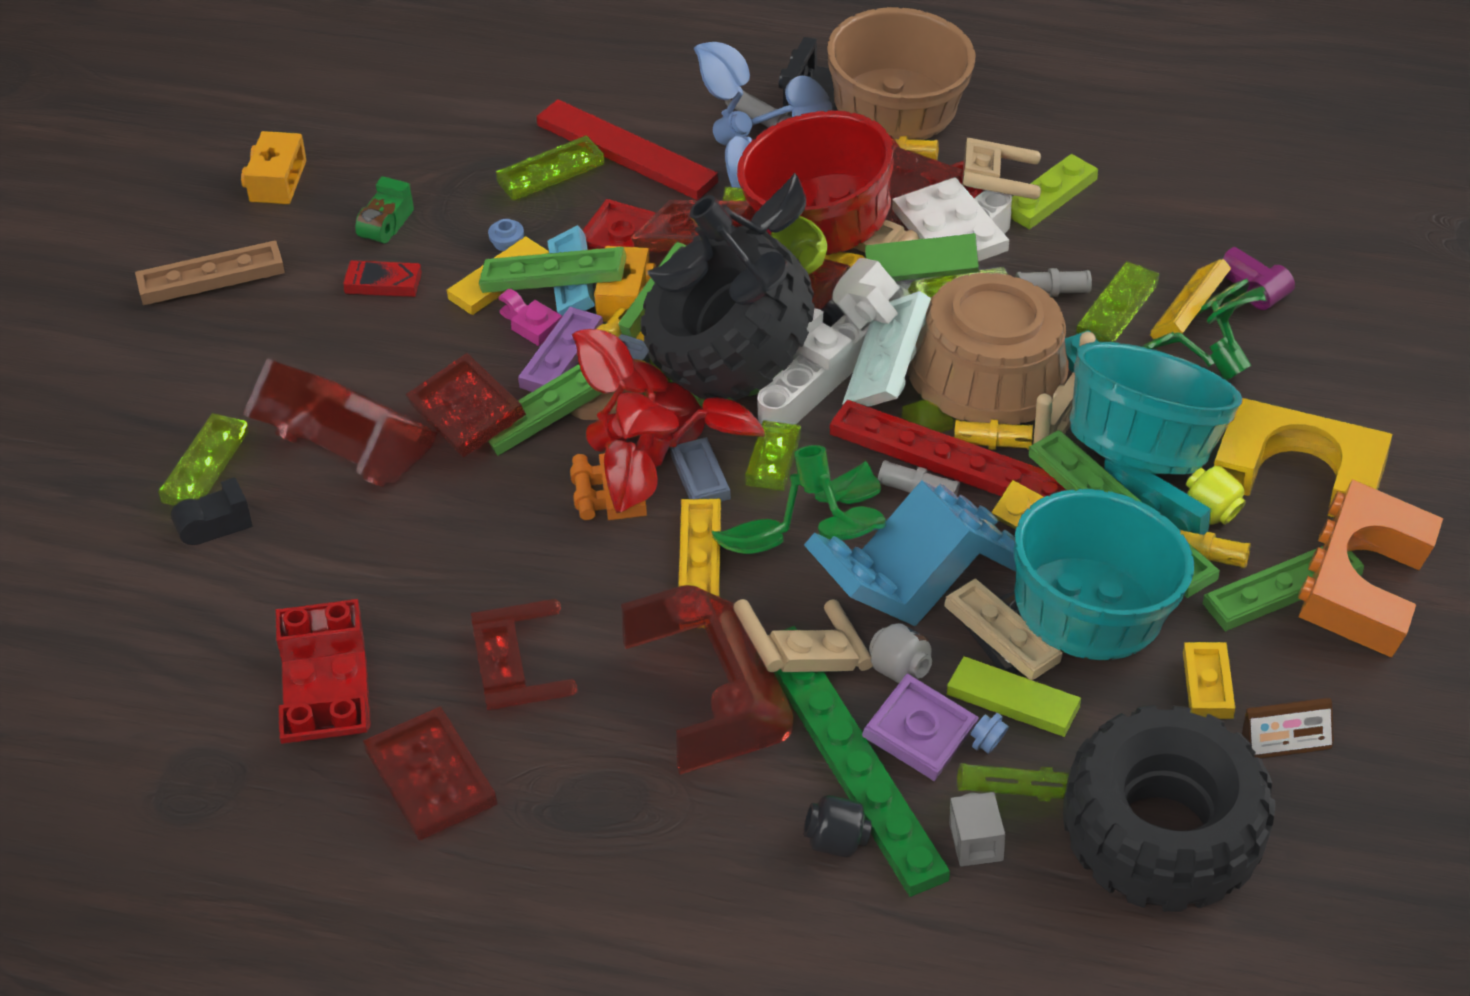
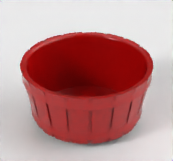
[737,110,894,255]

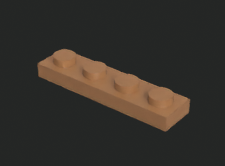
[135,240,285,305]

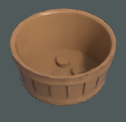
[827,7,976,140]
[907,273,1069,425]

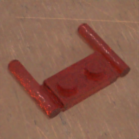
[470,599,577,711]

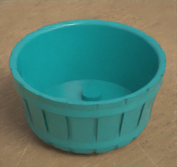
[1069,342,1242,474]
[1013,489,1194,660]

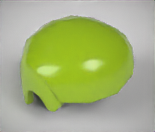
[771,216,827,275]

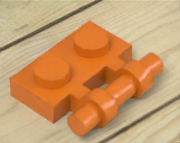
[570,453,647,520]

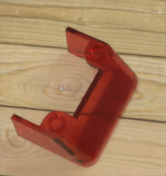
[242,358,438,487]
[621,585,793,775]

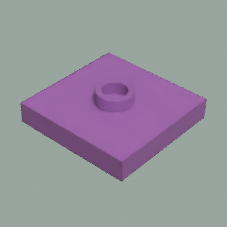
[862,673,979,781]

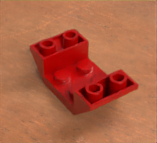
[275,599,371,744]

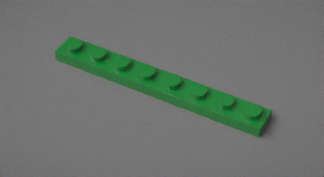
[771,626,950,897]

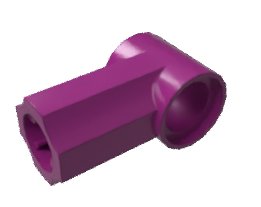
[1223,246,1295,310]

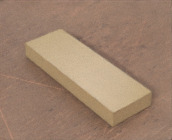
[944,578,1063,680]

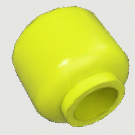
[1185,466,1246,525]

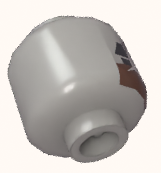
[869,623,932,683]

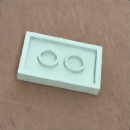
[842,291,931,407]

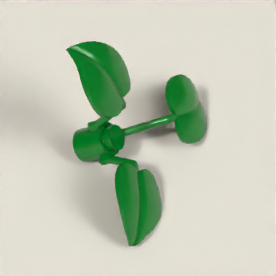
[1141,278,1266,381]
[711,445,886,554]

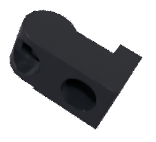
[171,477,253,545]

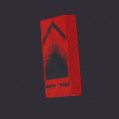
[343,260,422,297]

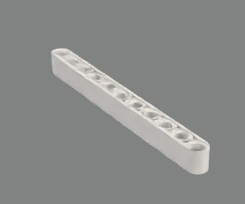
[757,190,1012,436]

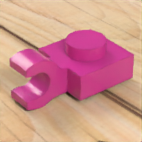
[498,289,562,346]

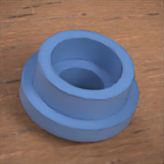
[488,219,524,251]
[970,713,1009,754]

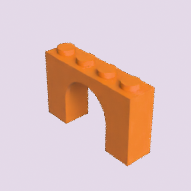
[1298,479,1443,658]

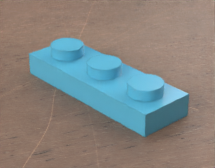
[548,225,595,316]

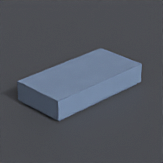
[670,437,731,502]

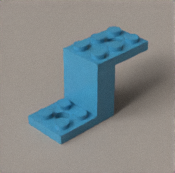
[804,480,1016,626]

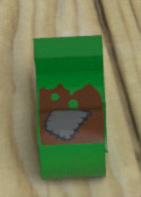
[355,176,414,244]

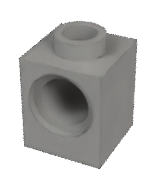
[949,792,1005,867]

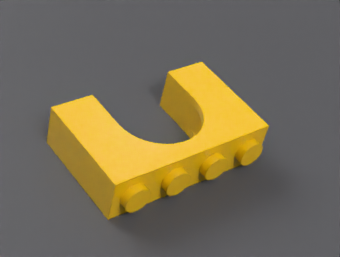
[1214,398,1393,517]

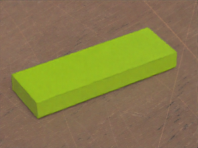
[947,656,1081,737]

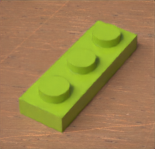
[1011,154,1098,230]

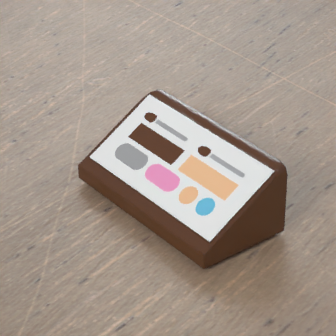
[1242,698,1334,759]

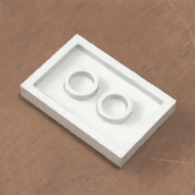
[892,177,1009,261]

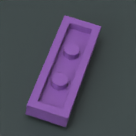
[518,307,603,392]

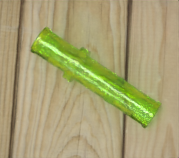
[957,763,1069,802]

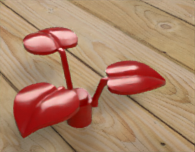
[572,329,705,513]
[616,358,765,467]

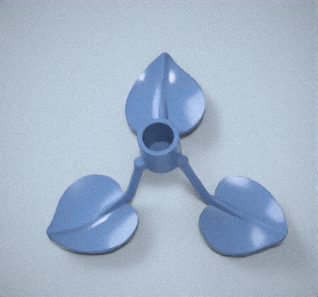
[694,42,832,201]

